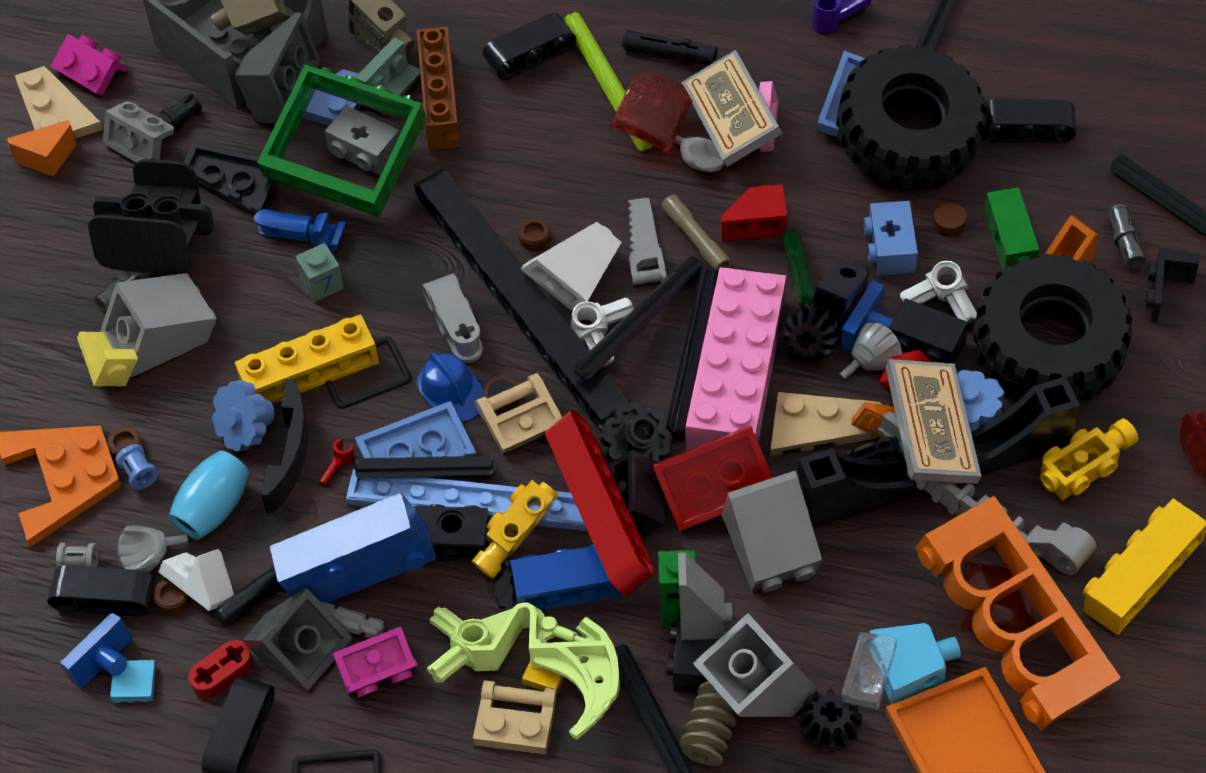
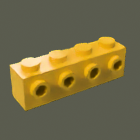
[234,314,379,404]
[1082,498,1206,636]

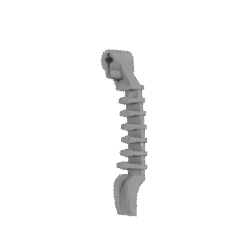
[877,411,1097,575]

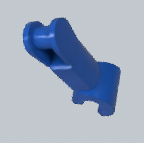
[254,209,346,253]

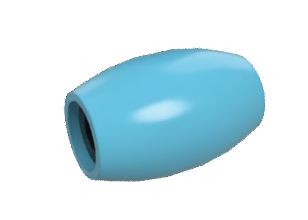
[169,451,249,540]

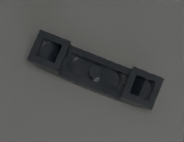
[261,378,308,513]

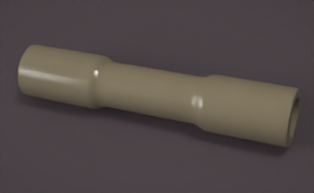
[661,194,732,274]

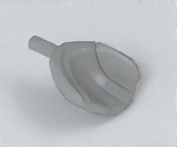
[672,135,725,173]
[839,323,902,380]
[118,526,188,573]

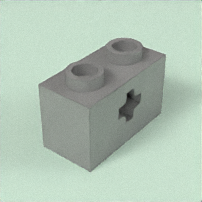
[325,105,400,176]

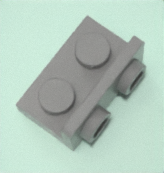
[103,101,174,162]

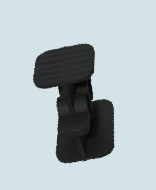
[88,159,214,275]

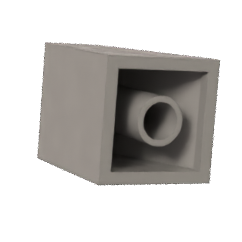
[100,273,216,377]
[722,471,822,593]
[693,613,820,717]

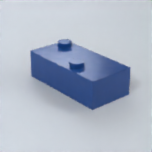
[270,492,436,603]

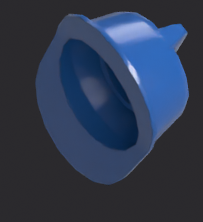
[417,352,485,423]

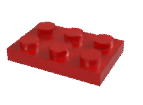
[653,425,773,531]

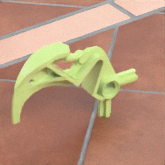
[427,602,620,740]

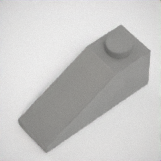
[678,553,732,640]

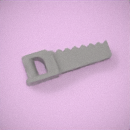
[628,198,667,286]

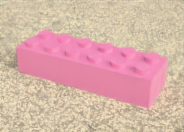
[685,267,786,451]

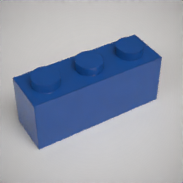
[510,544,625,611]

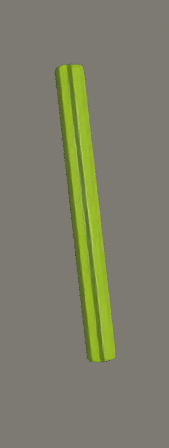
[565,12,654,152]

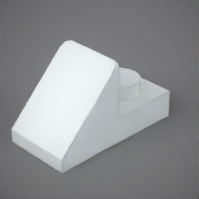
[159,549,234,611]

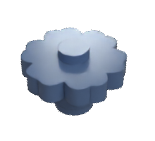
[957,370,1004,432]
[212,380,275,451]

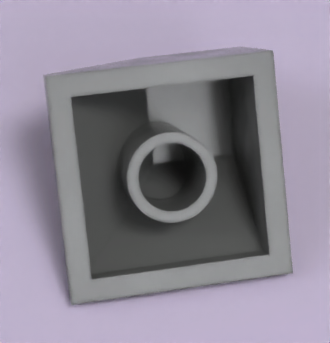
[242,588,353,691]

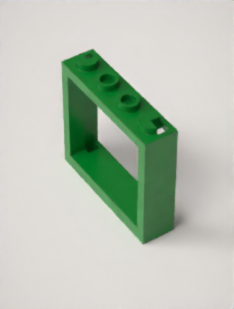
[257,64,427,217]

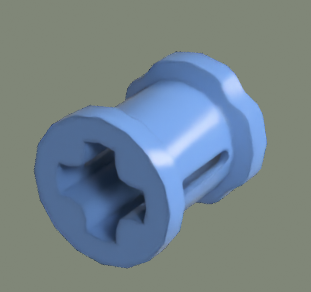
[115,444,159,490]

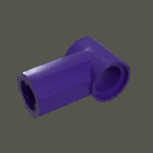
[812,0,872,34]

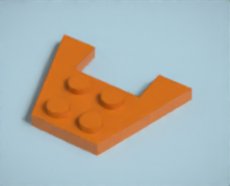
[0,425,121,548]

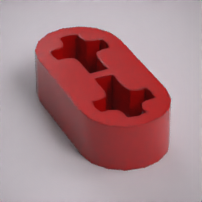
[188,640,253,698]

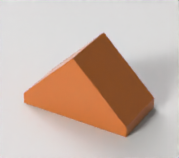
[7,120,77,177]
[1045,215,1098,264]

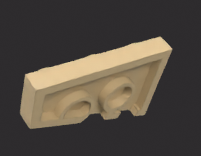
[15,66,103,139]
[770,392,881,457]

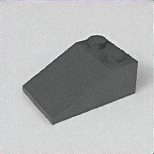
[235,12,321,123]

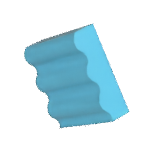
[110,660,156,703]

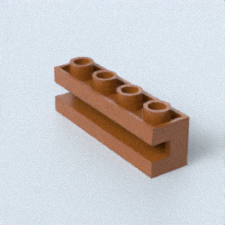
[417,26,460,150]

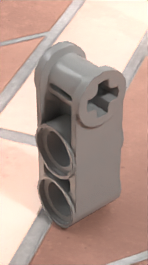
[422,273,483,363]

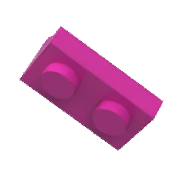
[50,34,128,96]
[333,626,418,698]

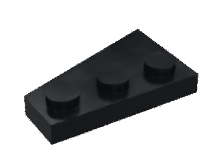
[184,142,278,215]

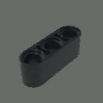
[482,13,576,80]
[982,99,1076,143]
[47,565,155,617]
[201,677,275,773]

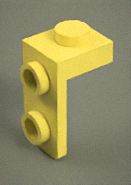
[77,332,138,386]

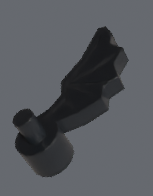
[493,559,514,610]

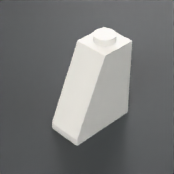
[521,222,621,310]

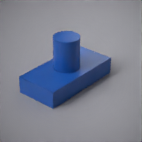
[841,280,893,353]
[60,613,133,689]

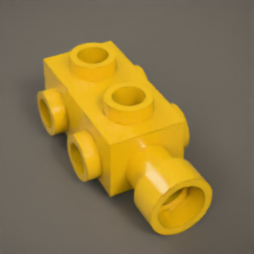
[1040,418,1138,501]
[471,480,559,579]

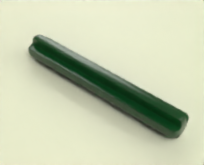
[782,227,815,307]

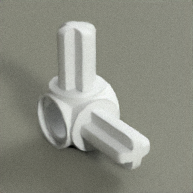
[900,260,977,324]
[571,298,634,367]

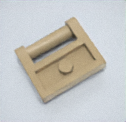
[475,373,562,455]
[473,680,557,755]

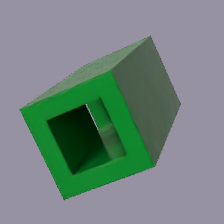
[984,187,1039,269]
[658,550,695,627]

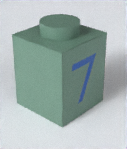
[295,243,344,303]

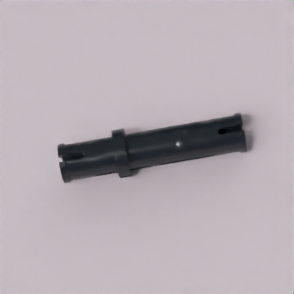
[622,30,718,65]

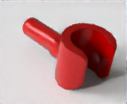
[319,438,354,486]

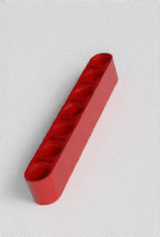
[545,410,656,596]

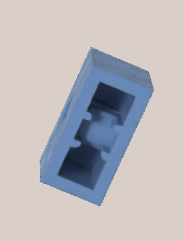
[864,201,918,276]

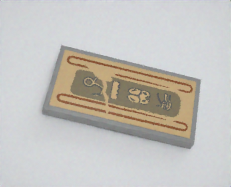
[681,50,783,167]
[885,359,981,484]

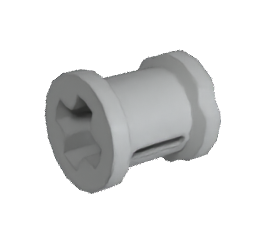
[56,542,99,567]

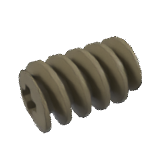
[680,681,738,767]

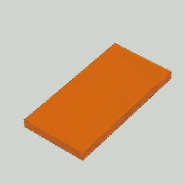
[885,666,1046,773]

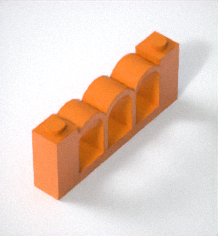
[915,496,1121,731]

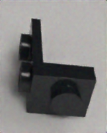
[1145,248,1200,322]

